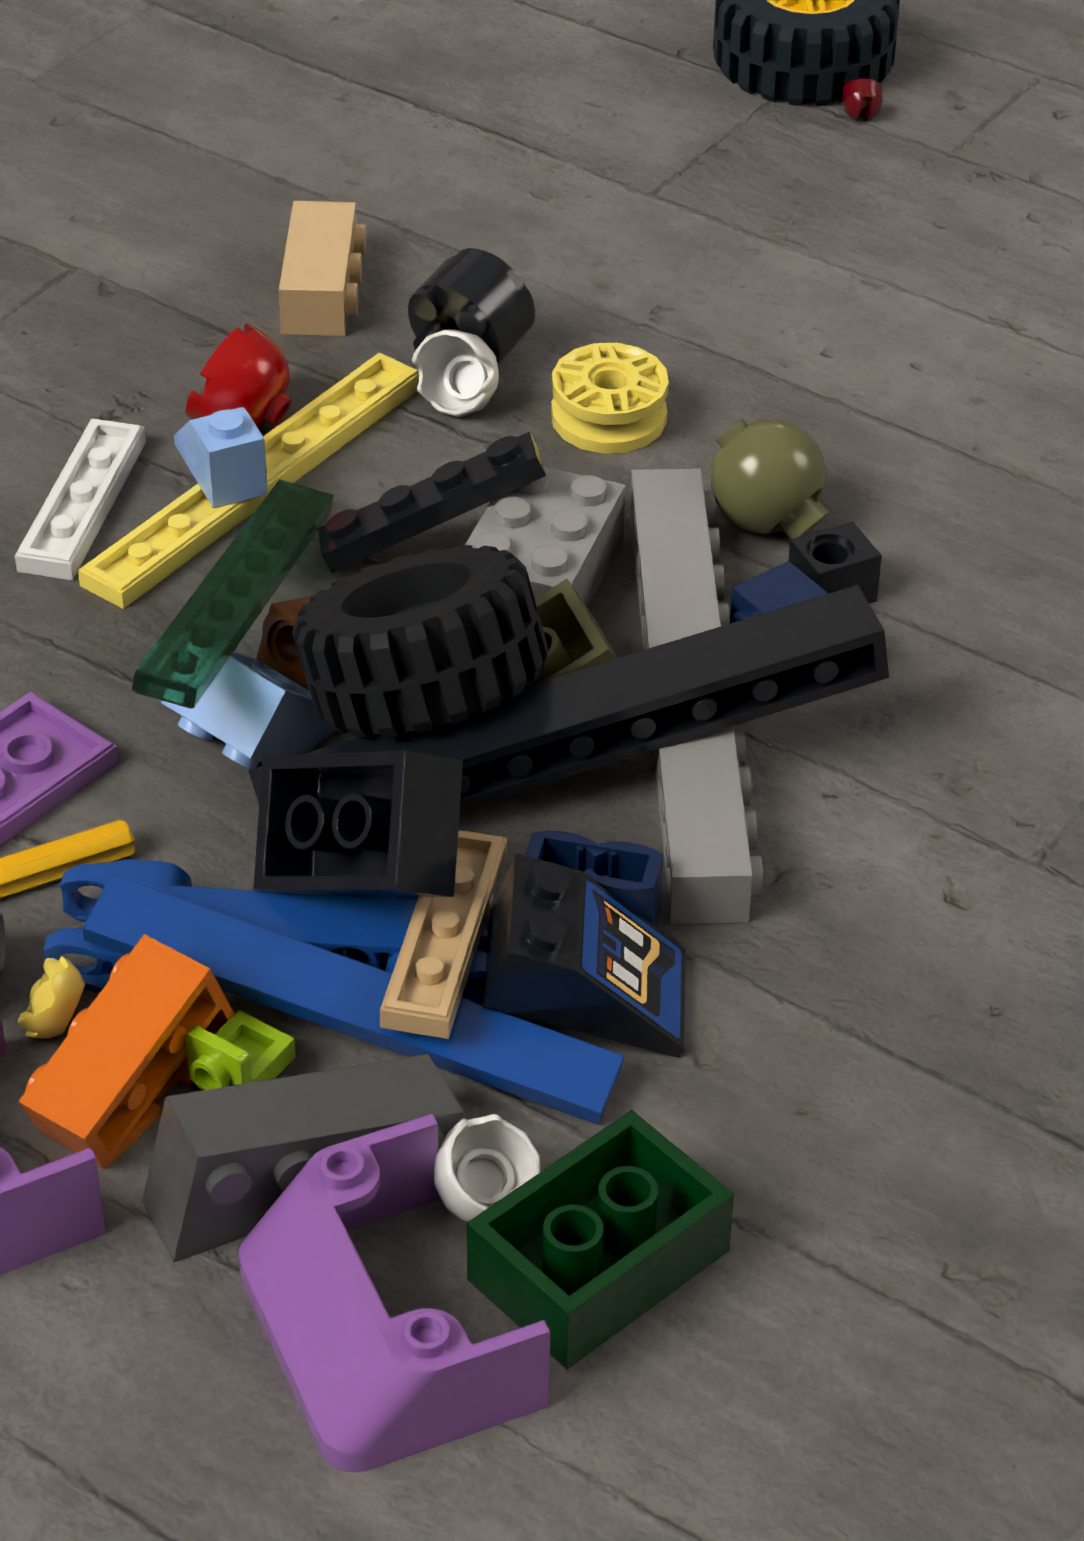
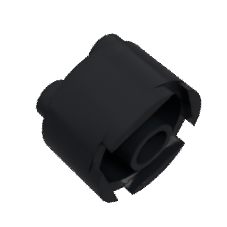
[408,248,535,364]

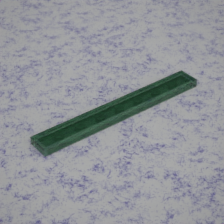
[132,479,334,709]

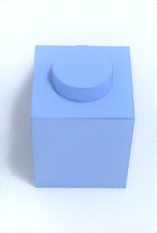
[174,407,268,509]

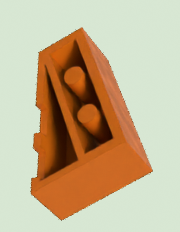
[18,934,235,1170]

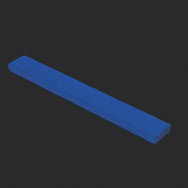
[83,874,624,1125]

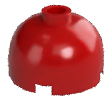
[185,323,292,429]

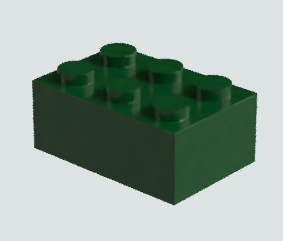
[467,1109,734,1370]

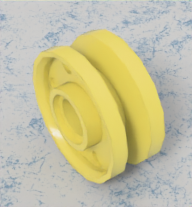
[551,343,669,454]

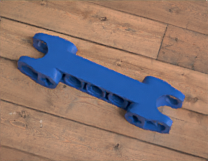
[43,859,499,1011]

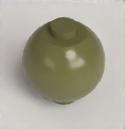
[710,418,829,539]

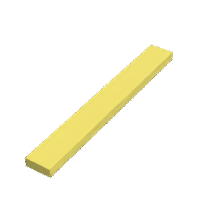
[78,352,419,609]

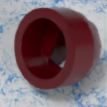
[843,79,882,121]

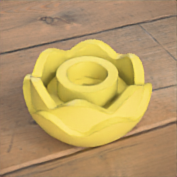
[18,956,85,1039]

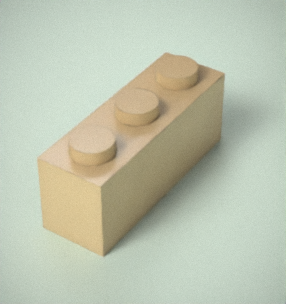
[278,201,366,336]

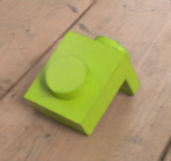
[185,1010,296,1090]

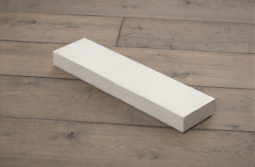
[15,419,146,581]

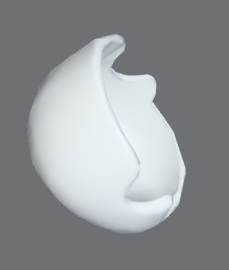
[412,330,499,417]
[434,1114,541,1222]

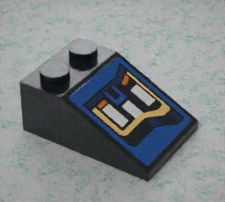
[483,853,686,1058]

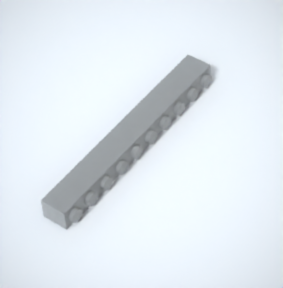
[630,468,763,925]

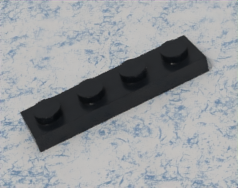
[318,431,546,573]

